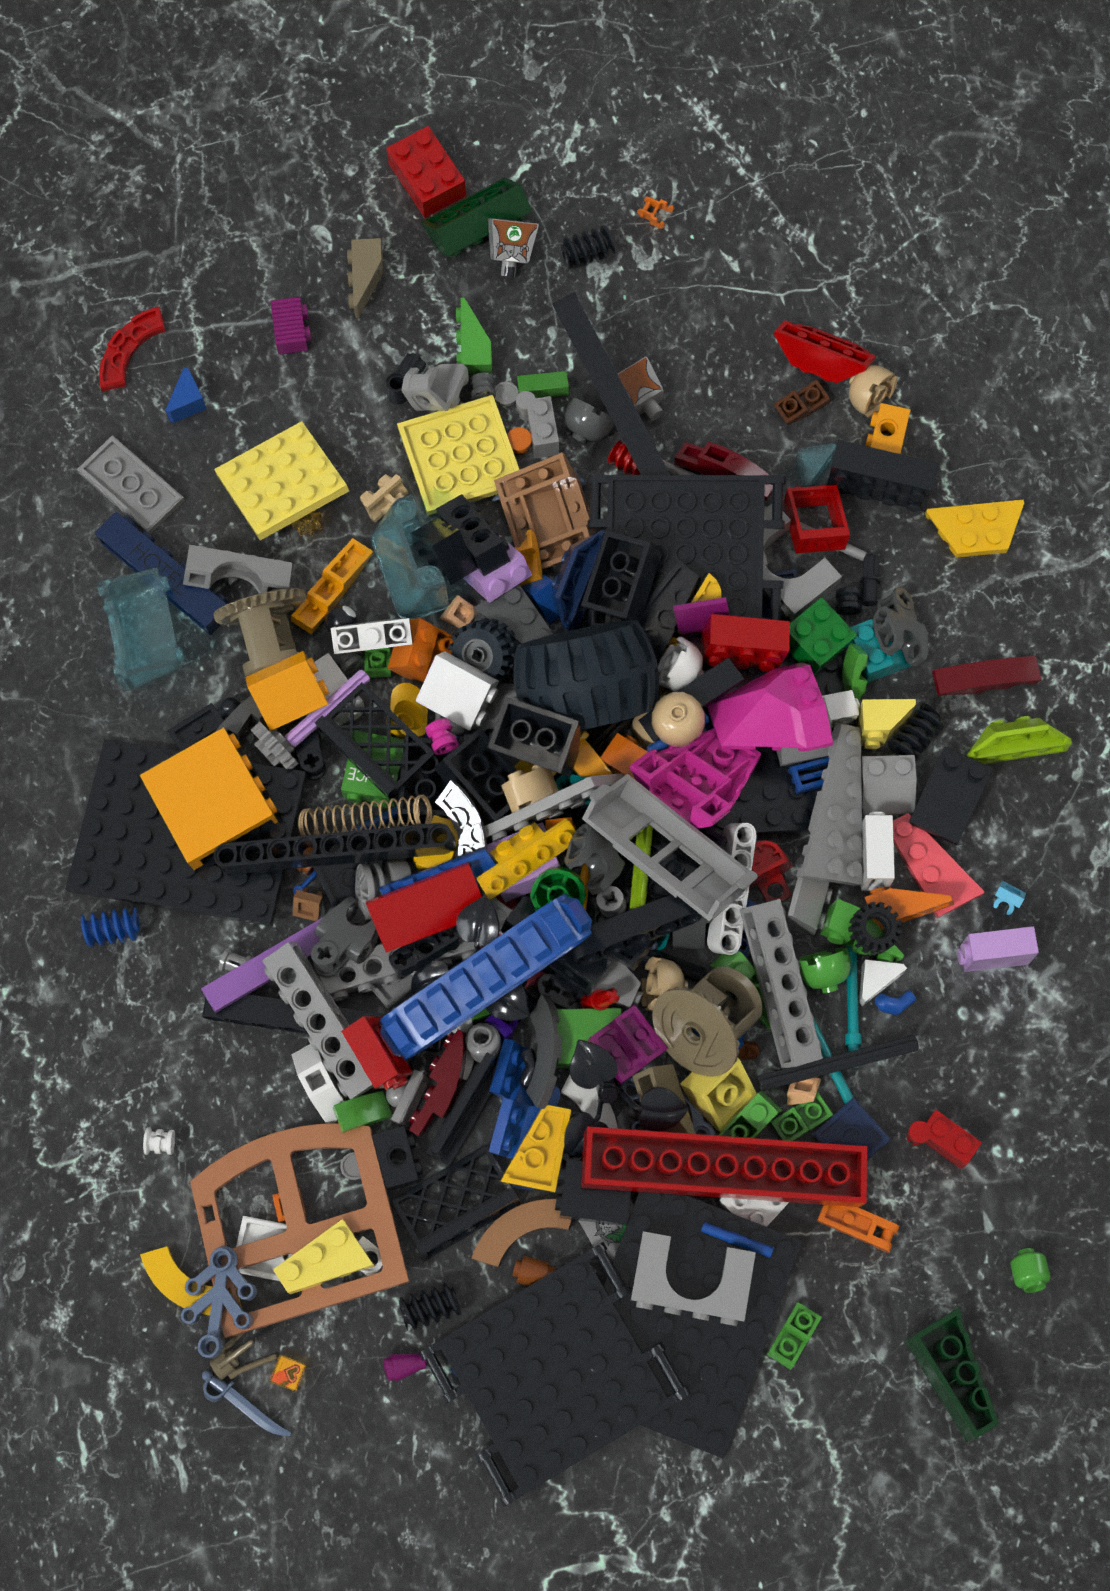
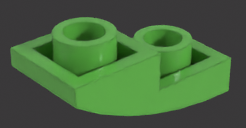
[842,643,868,701]
[364,647,391,678]
[333,1091,393,1133]
[771,1092,834,1141]
[766,1302,822,1370]

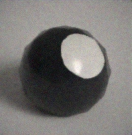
[325,605,357,632]

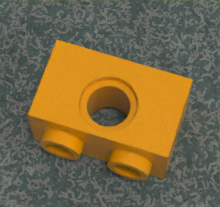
[865,403,911,454]

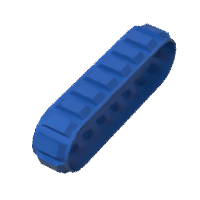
[378,894,593,1061]

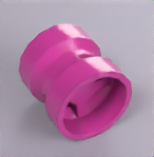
[425,718,459,755]

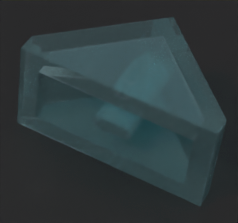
[795,443,837,487]

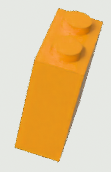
[246,651,330,731]

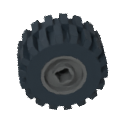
[448,618,519,682]

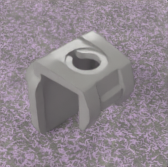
[402,364,469,411]

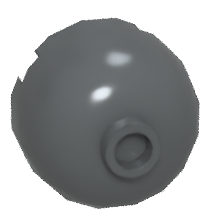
[565,397,614,444]

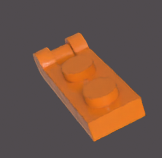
[817,1205,900,1253]

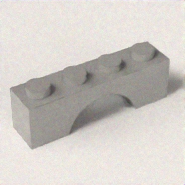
[183,545,292,594]

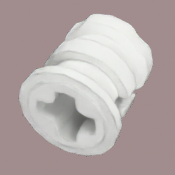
[143,1127,175,1155]

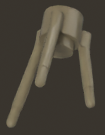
[209,1333,277,1380]

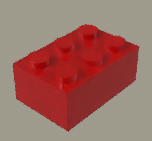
[386,126,466,218]
[701,614,790,672]

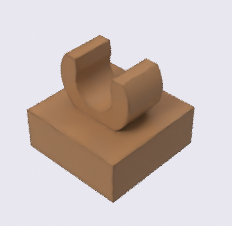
[293,887,323,921]

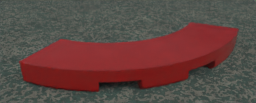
[99,306,166,392]

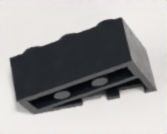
[411,518,477,585]

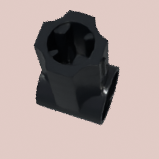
[386,353,426,405]

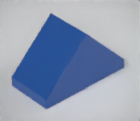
[165,367,206,423]
[521,574,560,626]

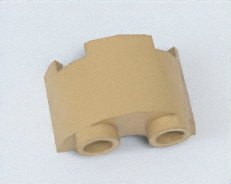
[501,765,559,813]

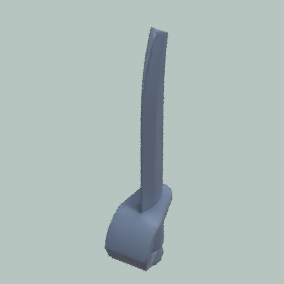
[202,1370,291,1436]

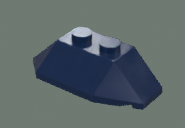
[551,530,605,630]

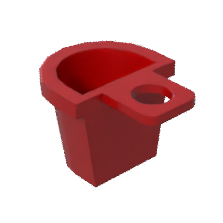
[737,840,793,903]

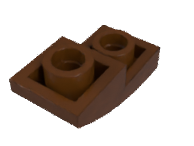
[774,379,831,425]

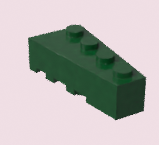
[904,1308,999,1442]

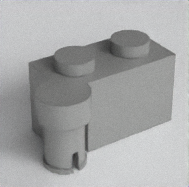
[516,391,559,459]

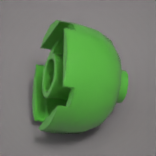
[798,947,851,993]

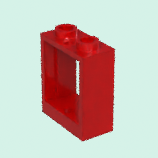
[783,484,850,554]
[341,1016,413,1090]

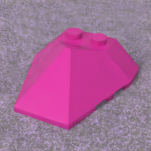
[707,662,833,751]
[630,728,761,829]

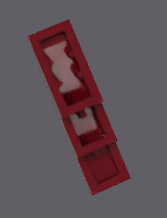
[932,656,1042,696]

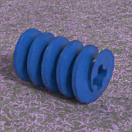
[81,906,140,947]

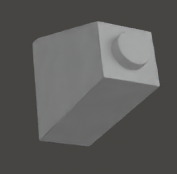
[571,957,644,1010]

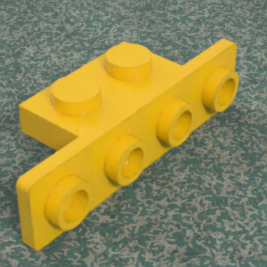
[477,818,576,899]

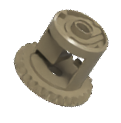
[213,588,308,677]
[652,967,762,1076]

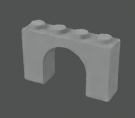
[763,504,842,622]
[631,1231,756,1326]

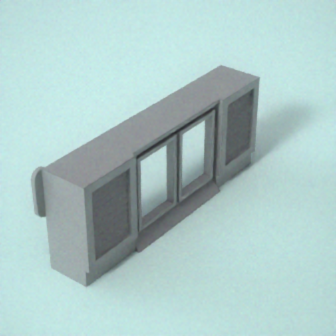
[582,774,758,922]

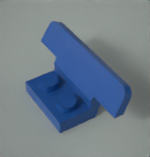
[489,1039,534,1106]
[489,1086,560,1190]

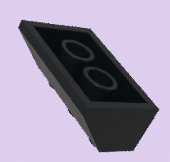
[487,696,581,777]
[397,737,455,823]

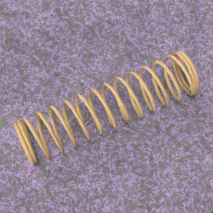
[298,795,432,836]

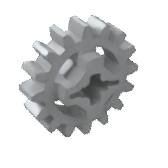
[251,721,298,770]

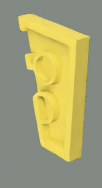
[273,1219,375,1294]

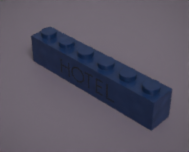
[95,512,229,635]

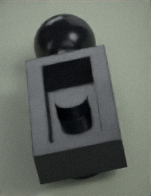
[167,697,240,751]

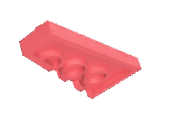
[893,813,985,919]

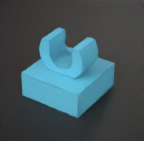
[993,881,1026,915]

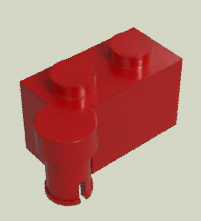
[907,1110,982,1169]

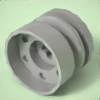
[355,860,411,920]

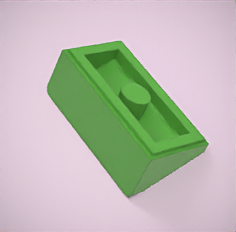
[517,371,569,398]

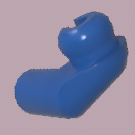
[875,990,917,1015]

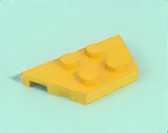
[925,500,1024,558]

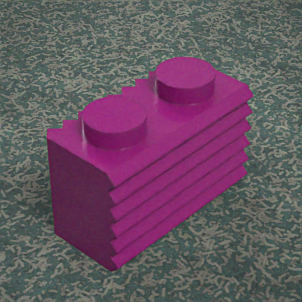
[270,297,312,355]

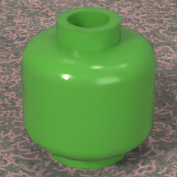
[1010,1248,1051,1293]

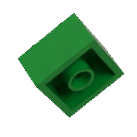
[789,597,857,676]

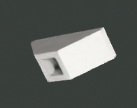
[331,618,413,654]
[291,1044,346,1124]

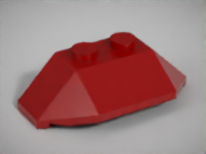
[774,320,876,383]

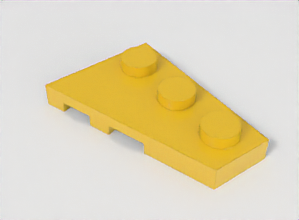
[500,1105,571,1192]

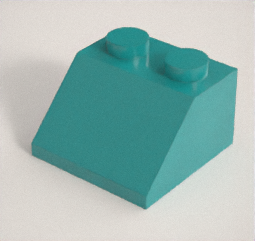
[850,619,913,683]

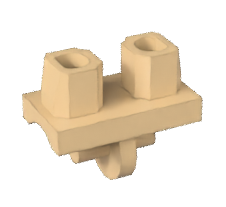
[360,474,408,523]

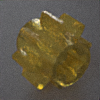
[291,511,322,537]

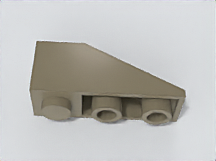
[347,238,384,318]
[632,1064,695,1134]

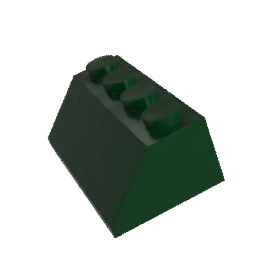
[421,177,532,257]

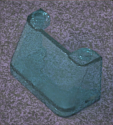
[371,494,449,620]
[96,568,185,691]

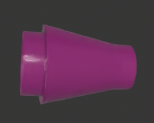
[383,1353,426,1382]

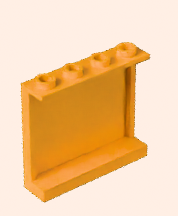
[140,727,278,870]

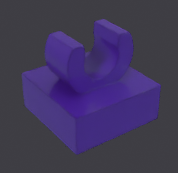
[486,1015,518,1045]

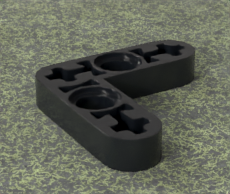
[390,926,463,976]

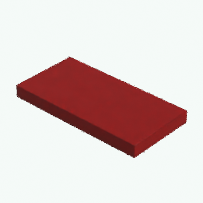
[366,862,482,953]

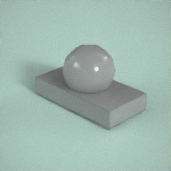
[386,1069,430,1129]

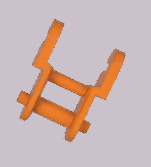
[637,197,674,229]

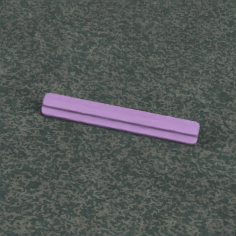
[285,670,370,747]

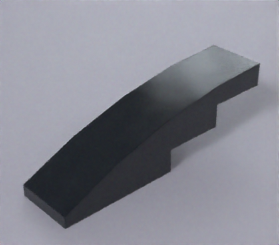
[638,658,745,742]

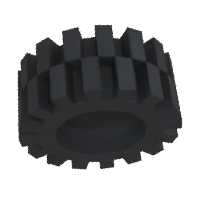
[848,902,902,955]

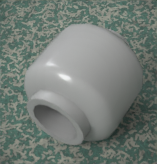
[465,1023,502,1063]

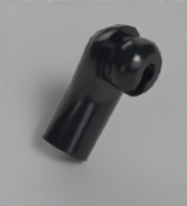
[519,1048,537,1089]

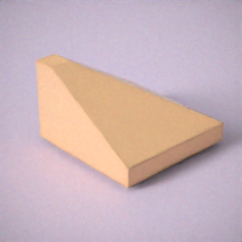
[440,595,474,628]
[787,1077,821,1105]

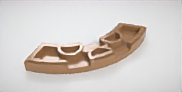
[472,1199,571,1267]

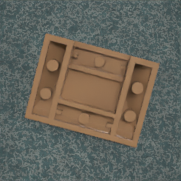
[494,452,595,570]

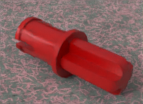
[580,988,620,1011]

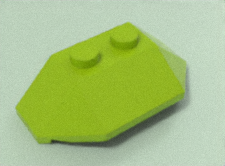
[967,716,1072,764]

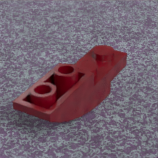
[674,441,773,501]
[409,1029,467,1136]

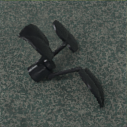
[411,896,530,1021]
[564,1040,688,1156]

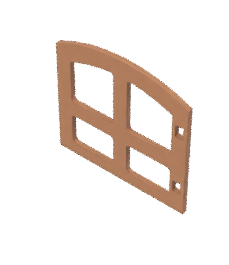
[190,1124,410,1338]

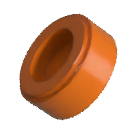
[507,427,532,454]

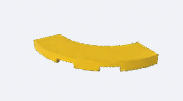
[140,1246,242,1316]

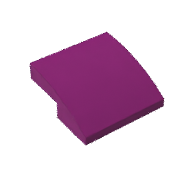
[673,597,730,637]
[588,1005,668,1085]

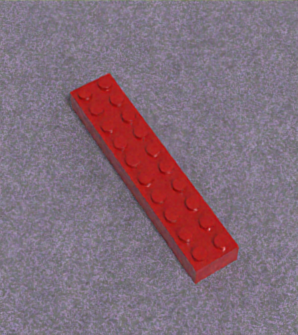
[581,1126,867,1207]

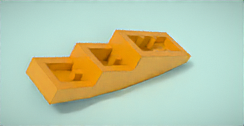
[291,538,373,635]

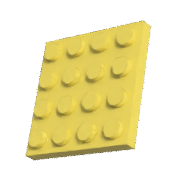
[397,395,519,516]
[214,421,349,540]

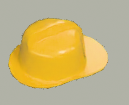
[386,683,428,739]

